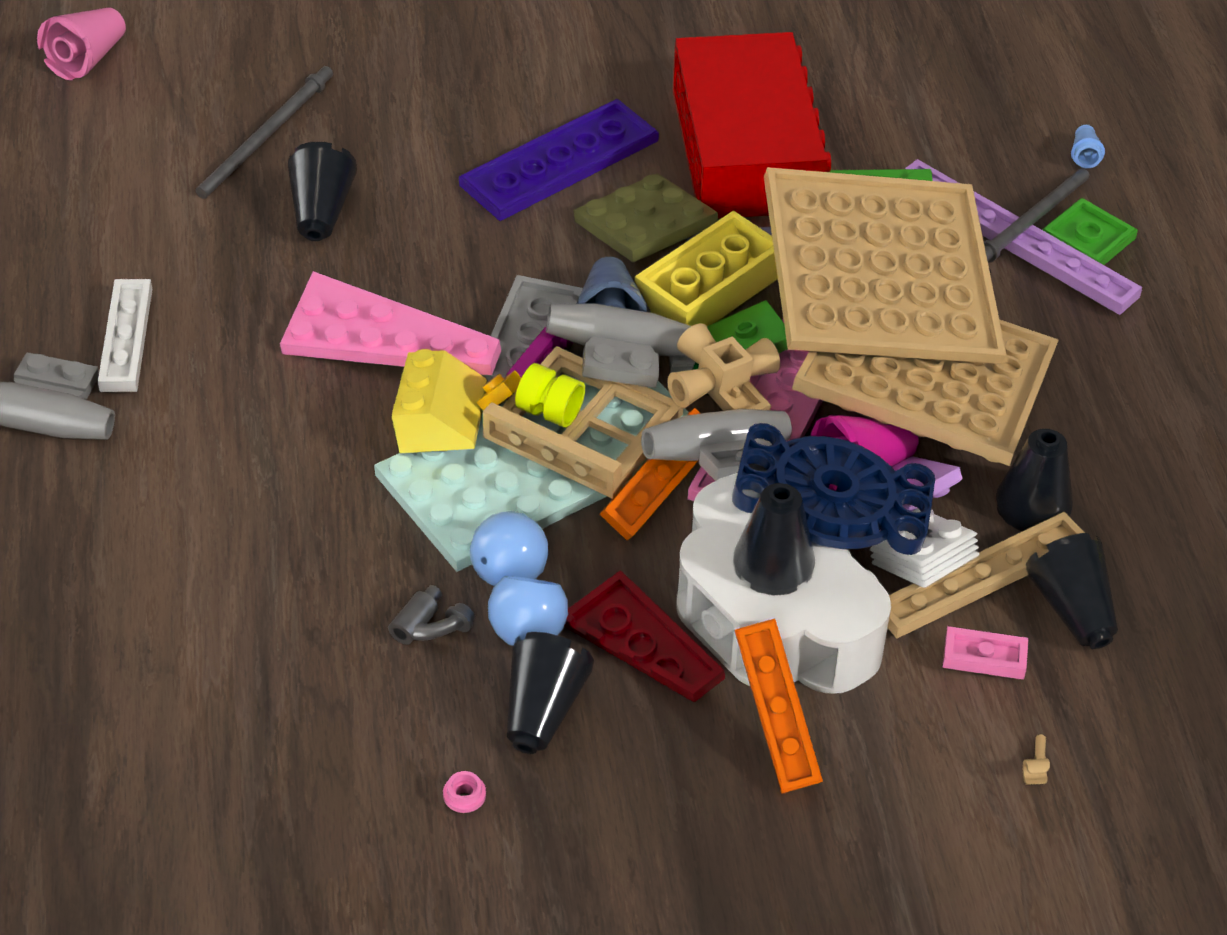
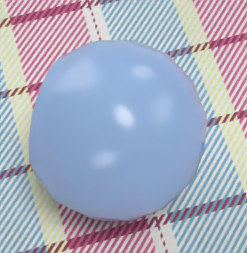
[470,511,548,586]
[488,576,568,646]

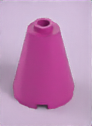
[811,415,919,491]

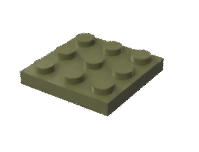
[573,173,718,263]

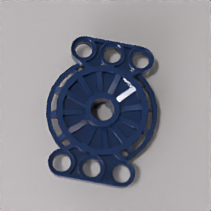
[732,423,935,555]

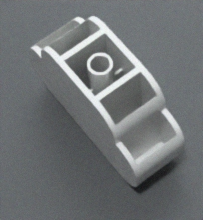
[676,473,891,694]

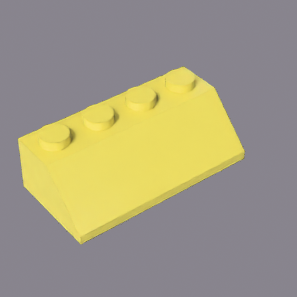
[634,210,778,326]

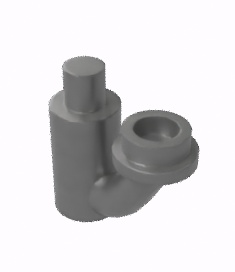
[388,585,475,645]

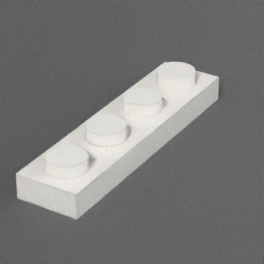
[98,279,152,392]

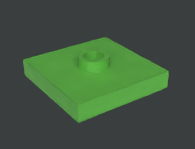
[1042,198,1138,265]
[707,300,788,353]

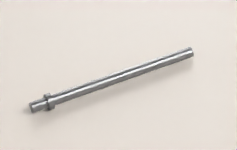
[196,66,333,199]
[984,168,1089,263]

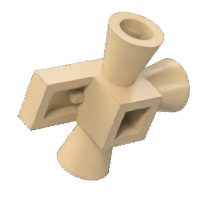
[667,323,780,411]

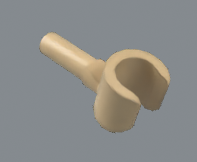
[1023,734,1050,785]

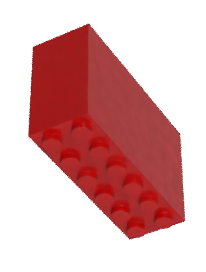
[673,32,831,219]

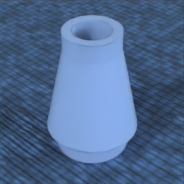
[1071,125,1105,169]

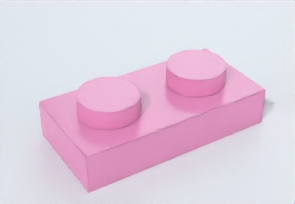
[942,626,1028,680]

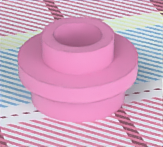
[443,771,486,813]

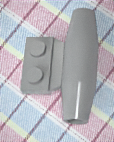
[546,303,691,388]
[0,352,115,440]
[641,409,792,481]

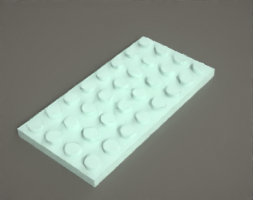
[374,374,689,572]

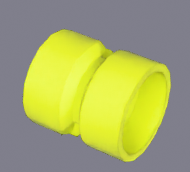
[515,363,585,428]

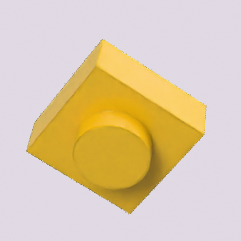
[476,370,521,410]

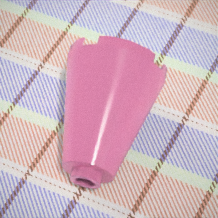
[37,8,126,80]

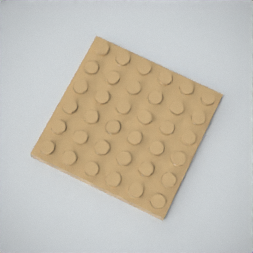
[764,167,1006,364]
[792,319,1058,466]

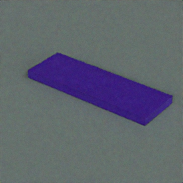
[459,99,659,221]

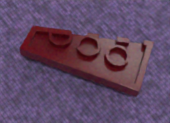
[564,570,726,702]

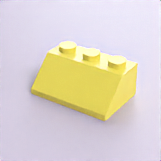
[392,349,487,453]

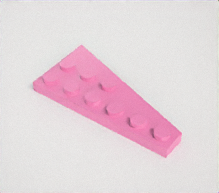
[280,271,501,375]

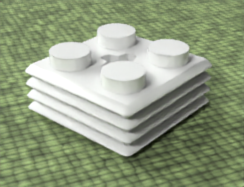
[870,509,980,588]

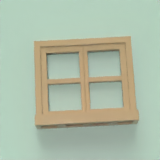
[483,346,684,499]

